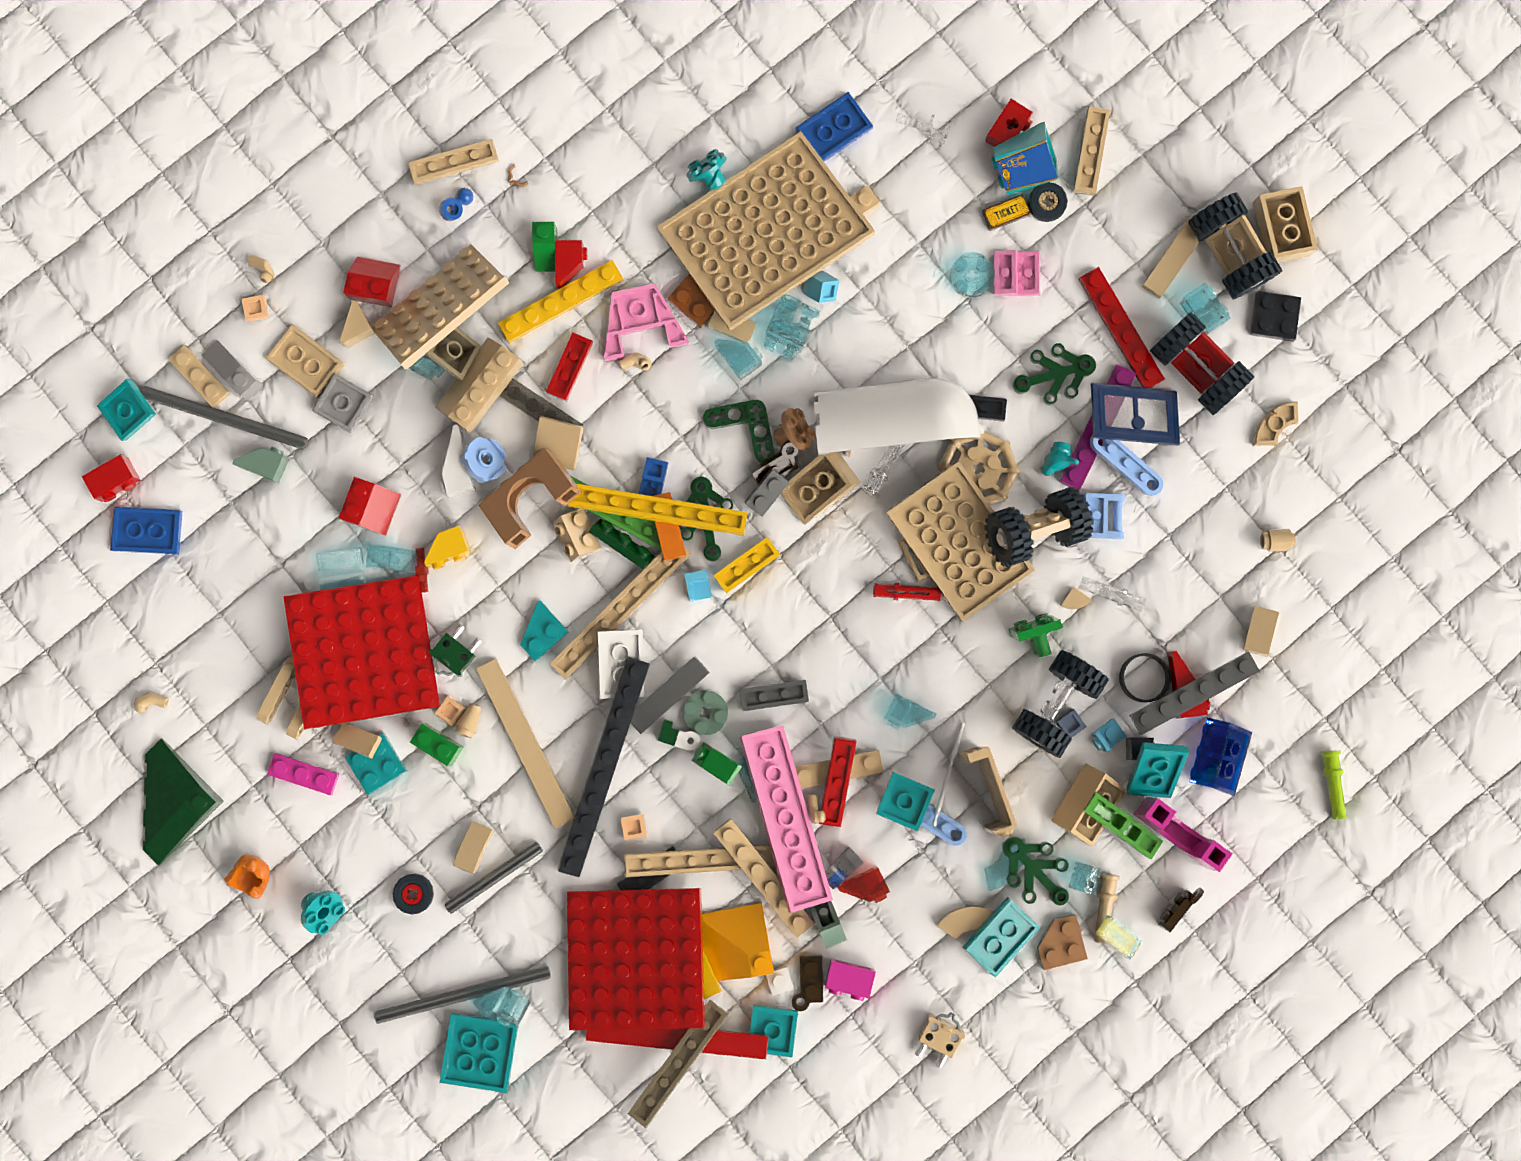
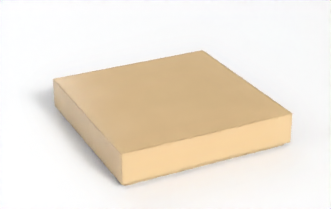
[532,416,584,471]

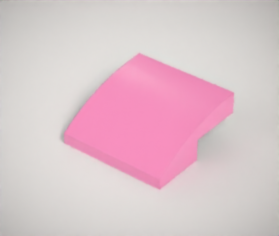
[994,250,1041,296]

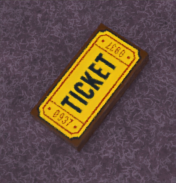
[982,194,1031,231]

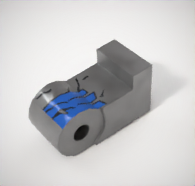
[825,847,864,889]

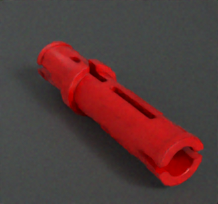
[873,583,941,601]

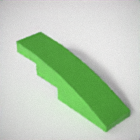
[1083,792,1163,860]

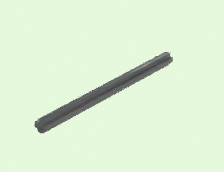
[140,386,308,449]
[374,966,551,1024]

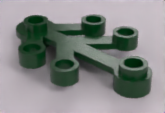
[1013,343,1096,405]
[680,476,733,562]
[1002,837,1069,906]

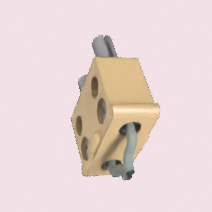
[915,1012,965,1068]

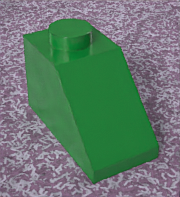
[532,221,557,272]
[691,742,742,786]

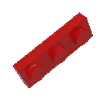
[546,332,593,402]

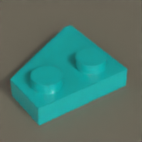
[520,600,569,662]

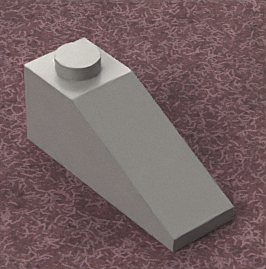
[202,340,264,401]

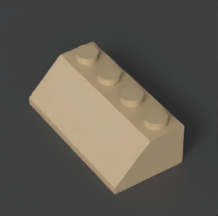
[435,337,524,434]

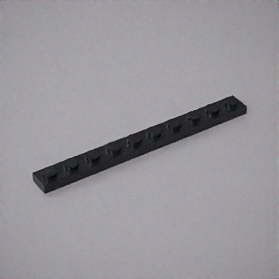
[557,656,650,878]

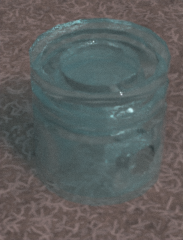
[1068,861,1102,895]

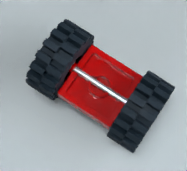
[1150,312,1255,415]

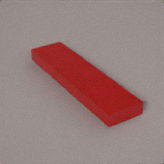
[819,736,857,827]

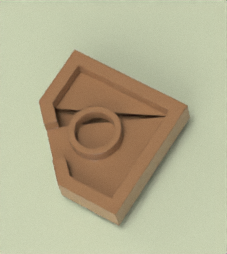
[1037,914,1088,970]

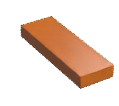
[653,492,686,561]

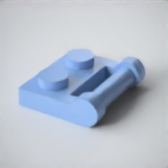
[1084,493,1125,540]

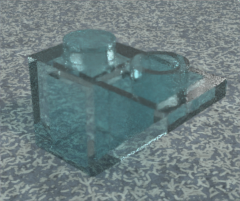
[473,987,531,1027]

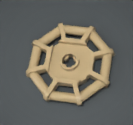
[937,431,1020,505]

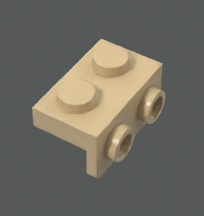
[553,509,601,562]

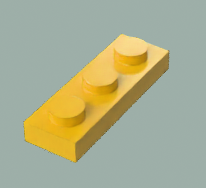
[713,537,780,594]

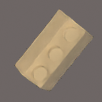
[1051,763,1126,847]

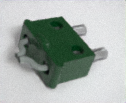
[429,624,482,677]

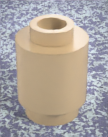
[1260,529,1296,552]

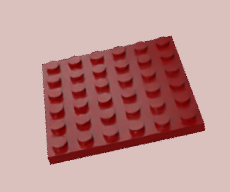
[283,575,440,730]
[567,888,705,1030]

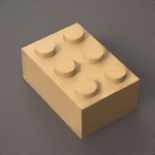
[1252,186,1318,263]

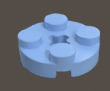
[461,437,506,483]

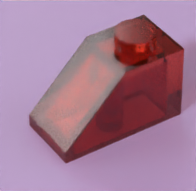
[837,866,890,903]

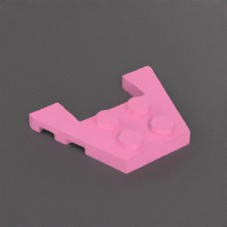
[604,283,689,362]

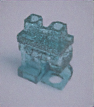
[764,294,821,361]

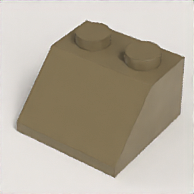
[426,327,481,381]

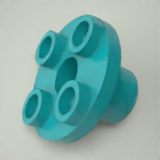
[686,149,727,191]
[301,890,345,935]

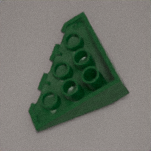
[143,738,224,866]

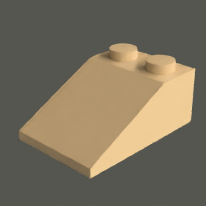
[781,452,861,525]

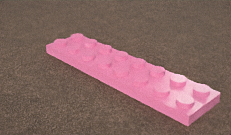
[739,725,833,913]

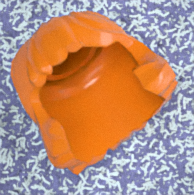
[224,854,269,899]

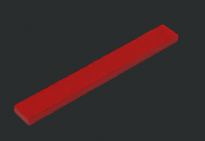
[586,1029,769,1060]

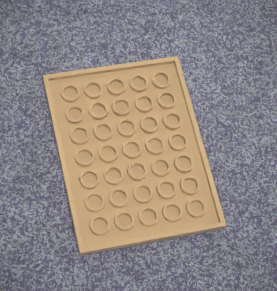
[657,131,875,331]

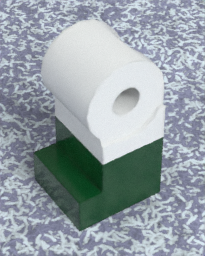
[658,719,700,751]

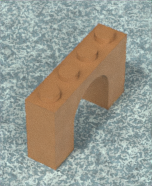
[478,447,582,549]

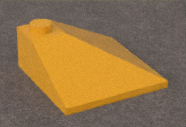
[702,903,774,981]

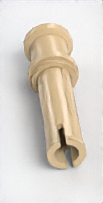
[1094,873,1120,944]

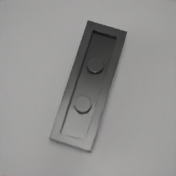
[740,680,809,711]

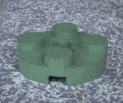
[684,691,728,735]

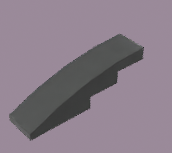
[631,656,710,734]

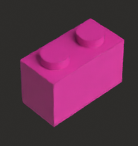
[825,958,876,1001]

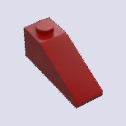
[1167,651,1210,719]

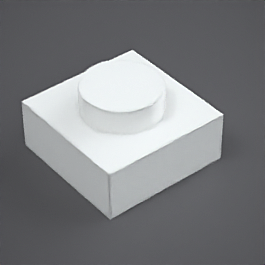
[766,966,794,996]

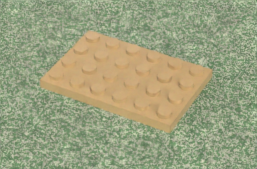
[372,244,509,370]
[885,461,1035,622]

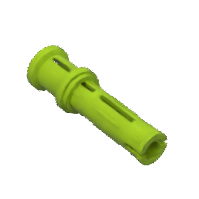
[1320,750,1347,819]

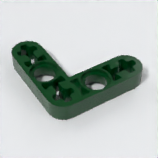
[703,400,774,463]

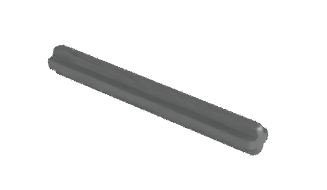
[445,842,543,914]

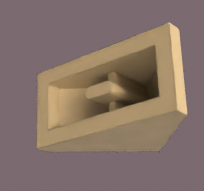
[339,300,375,348]

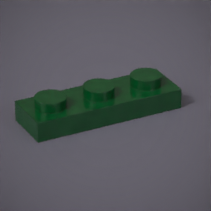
[589,519,655,569]

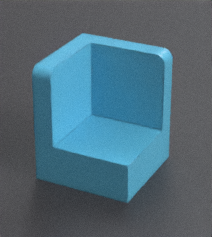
[803,271,839,303]
[684,570,712,602]

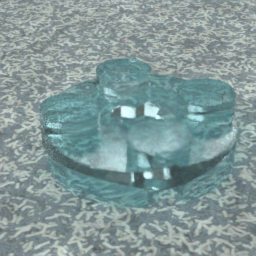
[950,252,995,297]

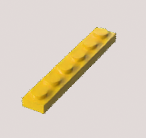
[498,260,624,343]

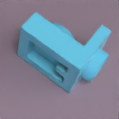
[1091,718,1127,752]

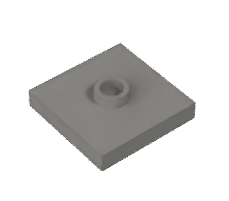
[312,373,374,433]

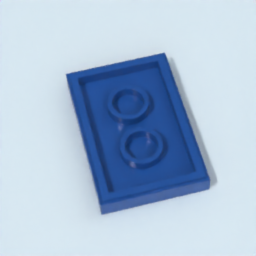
[795,92,873,162]
[110,507,183,555]

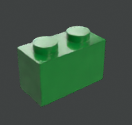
[409,723,464,766]

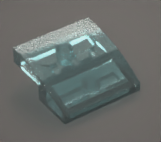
[316,547,366,590]

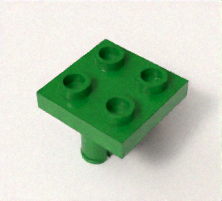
[1009,613,1063,657]

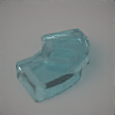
[984,838,1026,891]

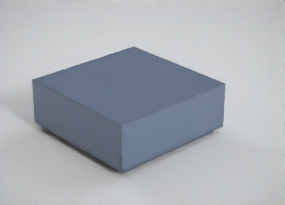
[1055,709,1087,738]

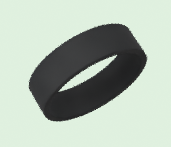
[1119,653,1171,703]

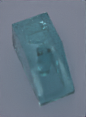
[714,339,763,381]
[409,354,446,380]
[365,545,418,573]
[884,694,937,730]

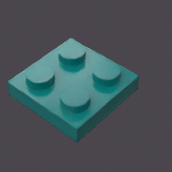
[97,379,156,441]
[345,733,407,795]
[876,772,935,832]
[750,1004,798,1058]

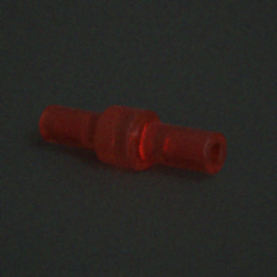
[415,548,429,593]

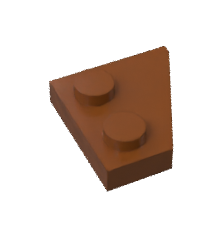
[668,274,715,328]

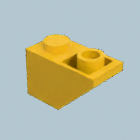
[424,526,471,570]

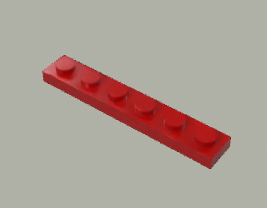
[1079,267,1165,388]

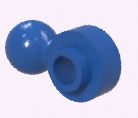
[439,188,474,221]

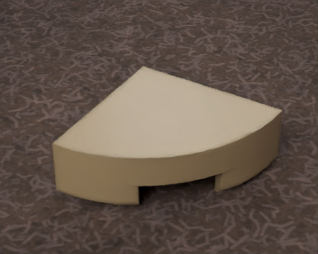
[1060,587,1092,609]

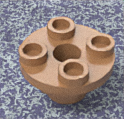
[774,408,816,450]

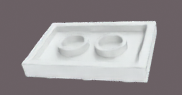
[597,629,645,699]

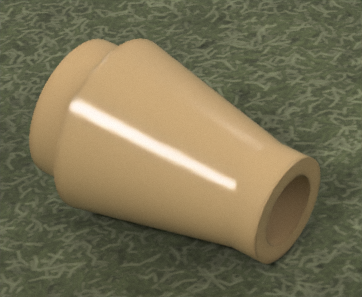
[455,703,482,738]

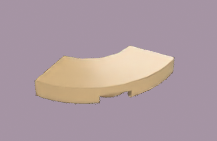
[1253,401,1299,446]
[937,906,994,939]

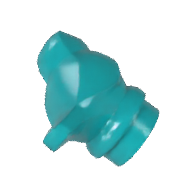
[1039,442,1079,476]

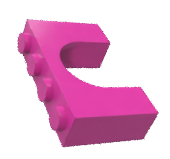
[1133,796,1233,873]

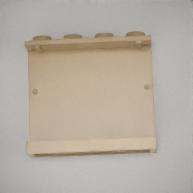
[957,746,1018,837]

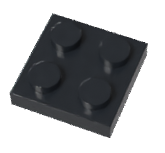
[1250,291,1301,342]

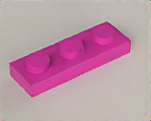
[267,753,339,795]

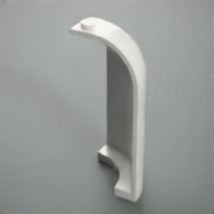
[814,378,984,455]

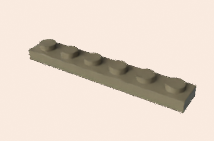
[628,1000,729,1128]

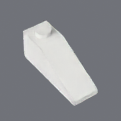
[440,424,476,497]

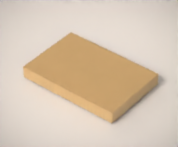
[265,324,345,398]

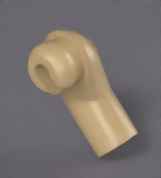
[247,255,275,283]
[619,352,651,371]
[134,692,169,713]
[807,795,825,824]

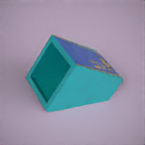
[991,121,1058,195]

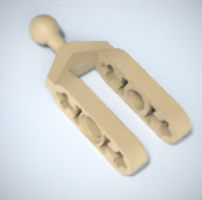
[256,656,304,740]

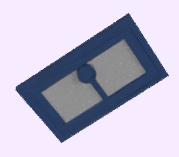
[1091,383,1180,446]

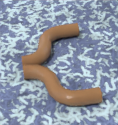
[508,164,529,187]

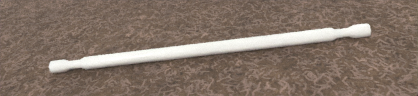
[931,723,965,826]

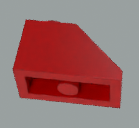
[555,240,588,289]

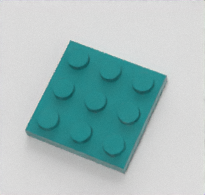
[439,1013,519,1093]

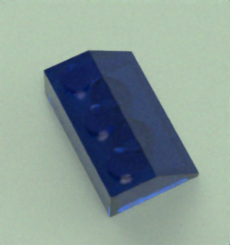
[1189,717,1253,797]

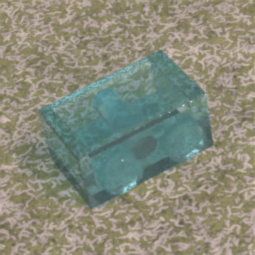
[1179,282,1230,335]

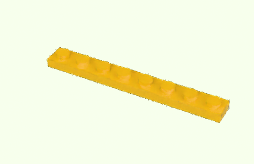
[568,484,748,536]

